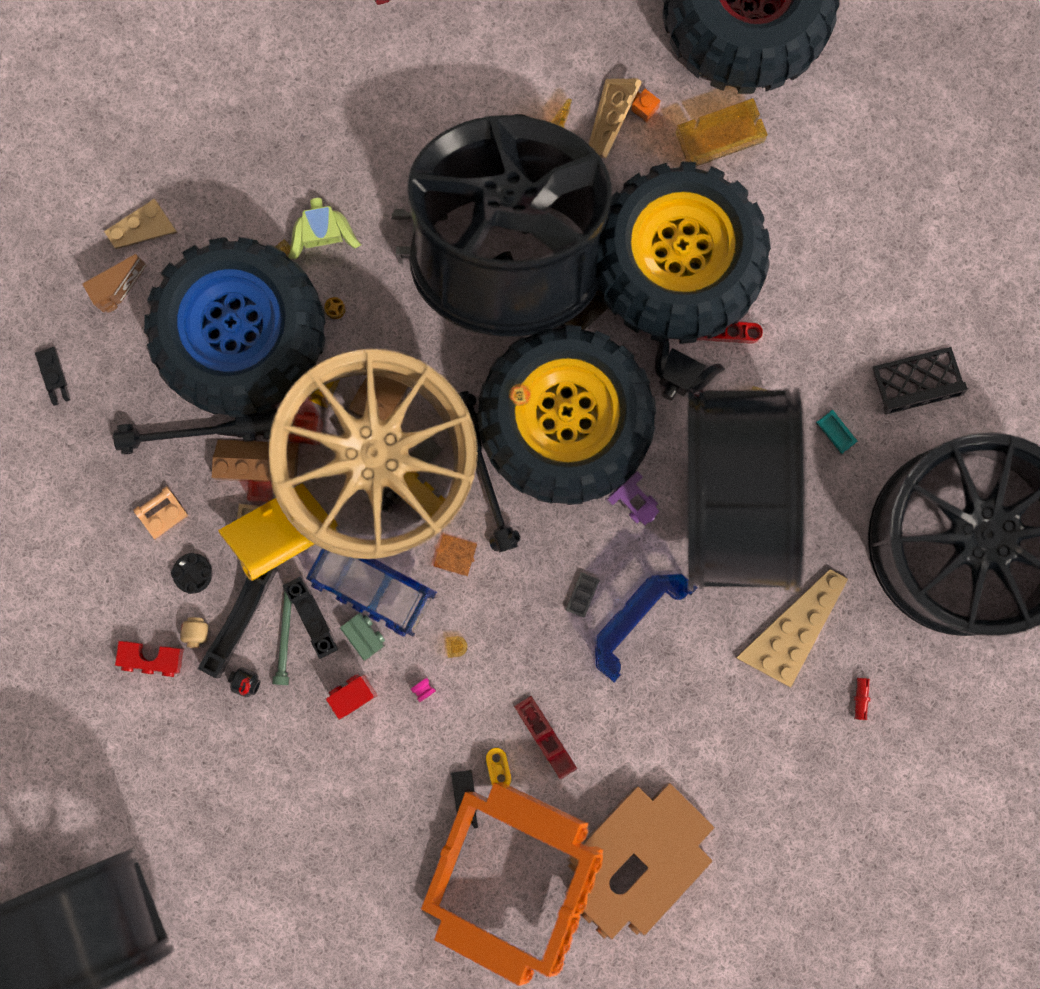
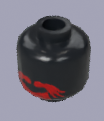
[228,667,261,698]

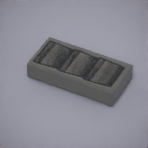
[566,572,600,618]

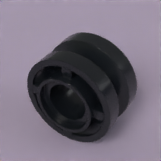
[368,487,400,514]

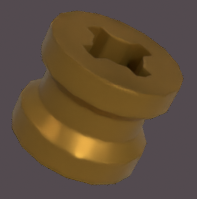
[324,297,346,320]

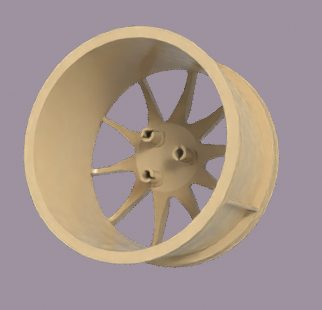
[269,349,477,559]

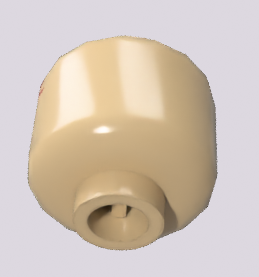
[180,617,209,648]

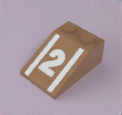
[82,254,147,313]

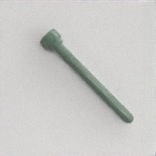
[272,590,292,685]

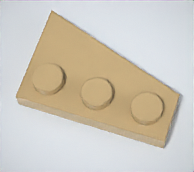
[104,199,177,249]

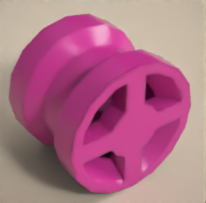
[410,678,436,703]

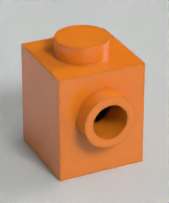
[631,88,661,123]

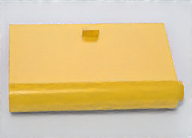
[218,483,338,581]

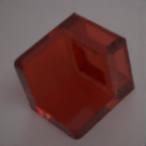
[247,480,273,503]

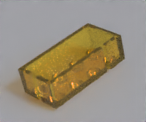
[675,98,768,167]

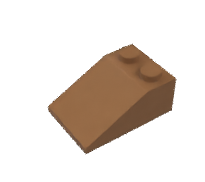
[348,376,409,420]

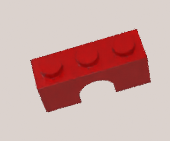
[115,641,184,677]

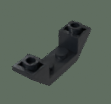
[282,576,338,659]

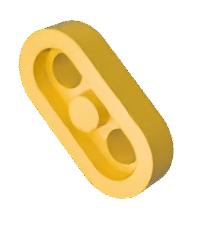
[486,747,511,785]

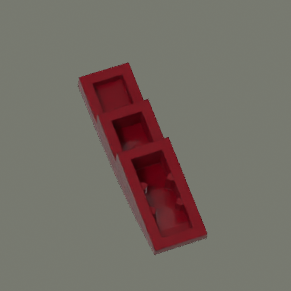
[514,696,578,780]

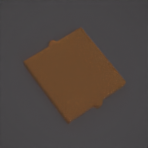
[433,534,477,577]

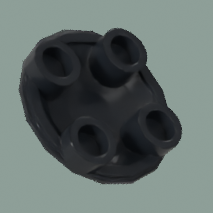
[171,553,213,594]

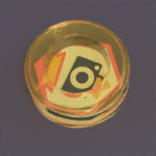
[510,384,531,406]

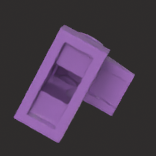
[605,471,660,525]

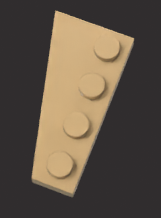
[589,78,642,158]

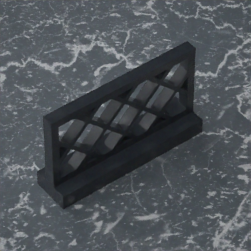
[873,347,968,415]

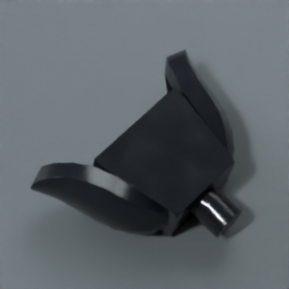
[655,338,725,401]

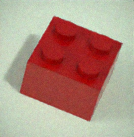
[326,674,378,720]

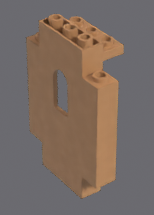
[564,783,715,939]

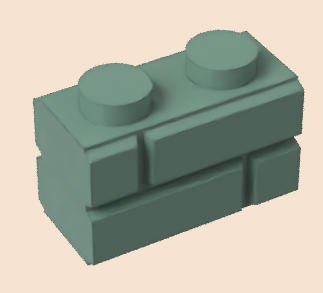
[340,613,385,661]

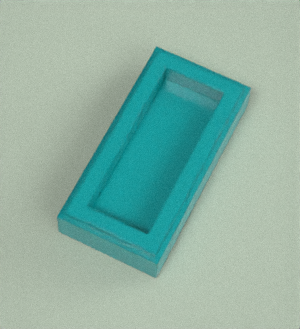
[816,410,858,454]

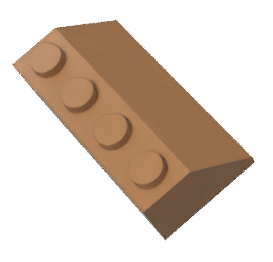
[212,439,299,482]

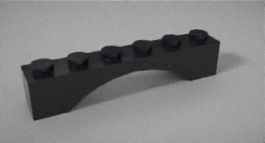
[198,567,278,679]

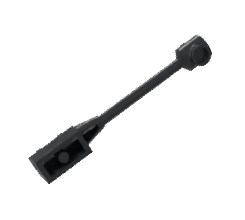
[458,391,520,553]
[113,408,278,455]

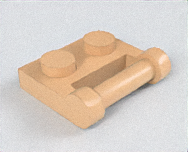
[133,486,189,539]

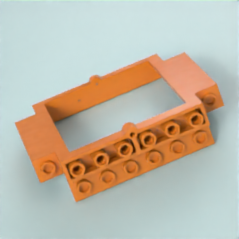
[421,782,603,986]

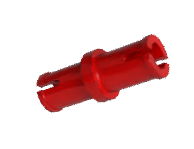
[854,678,871,720]

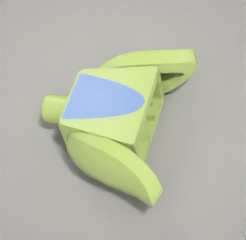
[288,198,362,260]

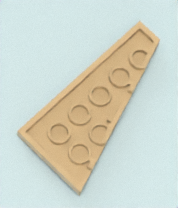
[736,569,848,688]

